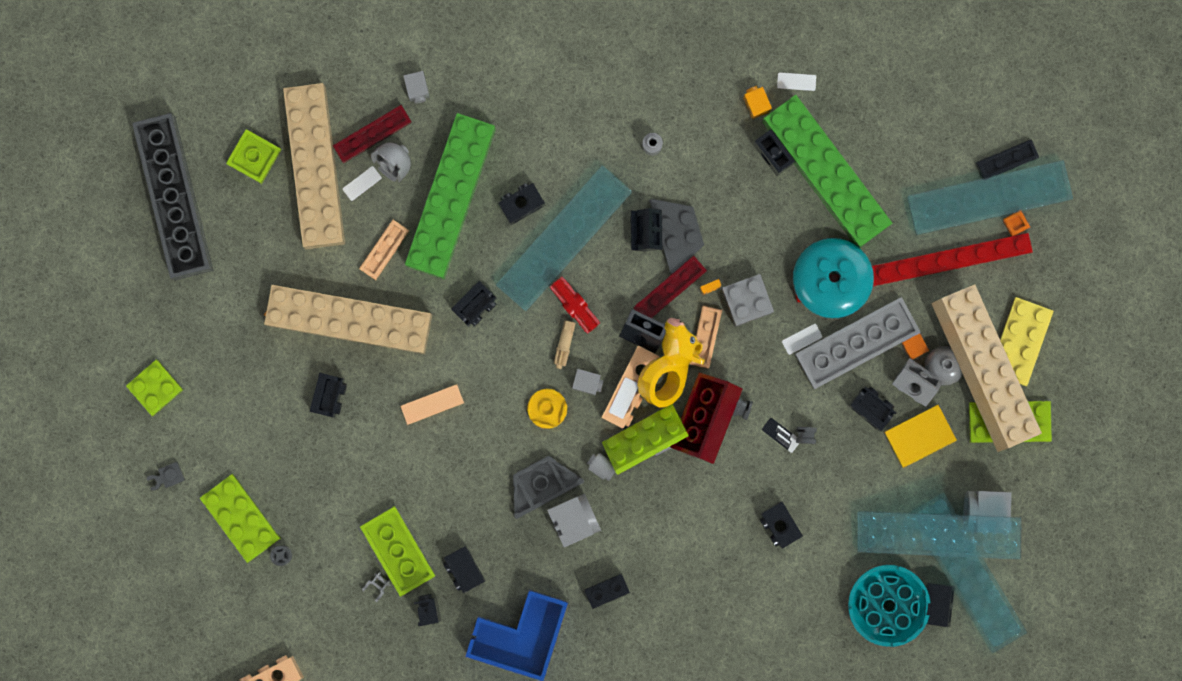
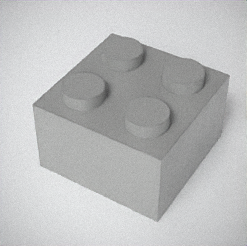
[721,274,774,327]

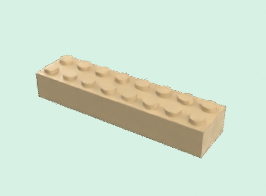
[283,83,345,249]
[931,284,1042,452]
[264,285,432,354]

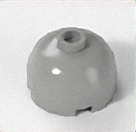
[371,142,411,182]
[924,346,963,386]

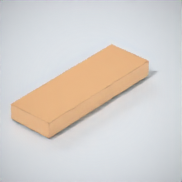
[359,220,410,280]
[689,306,722,369]
[401,384,464,425]

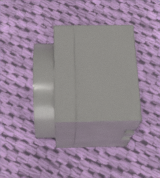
[963,491,1012,533]
[547,493,601,547]

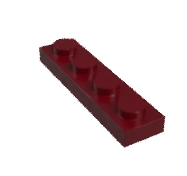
[333,105,412,164]
[633,256,707,318]

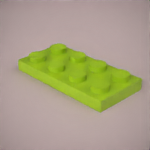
[969,401,1052,443]
[602,404,689,475]
[200,474,281,563]
[360,506,436,597]

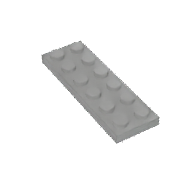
[795,297,921,389]

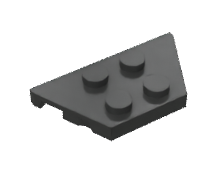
[649,199,704,274]
[513,456,584,519]

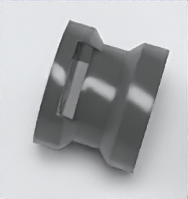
[733,397,753,420]
[796,427,817,444]
[270,545,292,566]

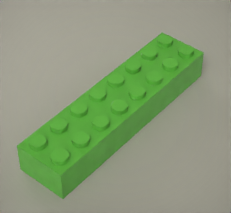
[762,95,892,248]
[405,113,496,280]

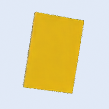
[884,405,957,468]

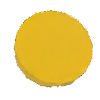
[527,389,567,429]

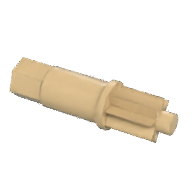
[554,321,576,369]

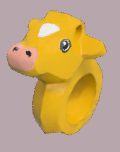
[637,318,705,408]

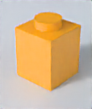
[743,86,772,119]

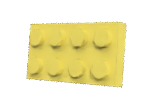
[1000,297,1054,386]

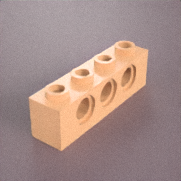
[602,346,660,429]
[239,655,304,681]

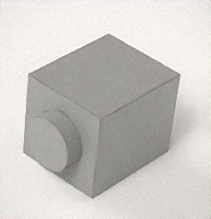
[403,71,430,104]
[572,369,603,395]

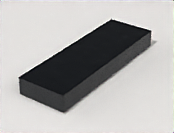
[976,139,1039,181]

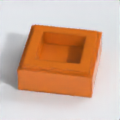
[1002,210,1030,237]
[902,333,929,360]

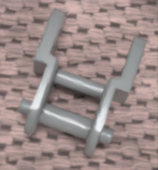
[362,572,391,602]

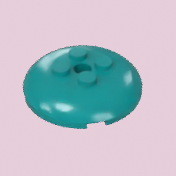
[793,238,874,318]
[848,565,930,647]

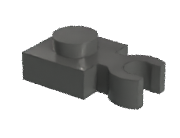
[146,462,185,490]

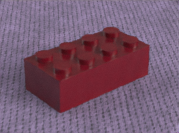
[670,372,743,464]

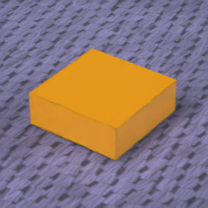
[699,279,721,295]

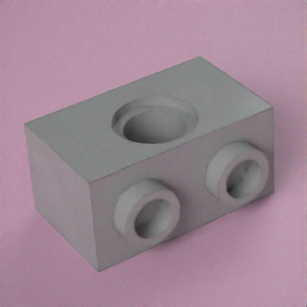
[892,358,942,407]

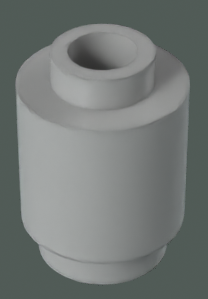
[642,133,663,156]
[587,453,615,481]

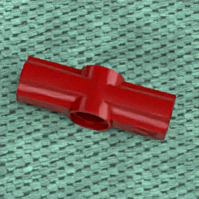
[549,276,601,334]

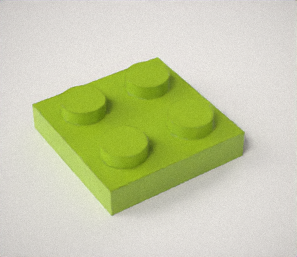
[226,129,282,184]
[126,359,183,416]

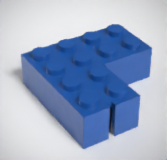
[465,590,568,681]

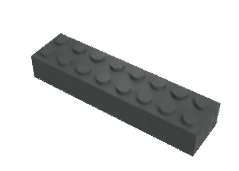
[132,113,214,281]

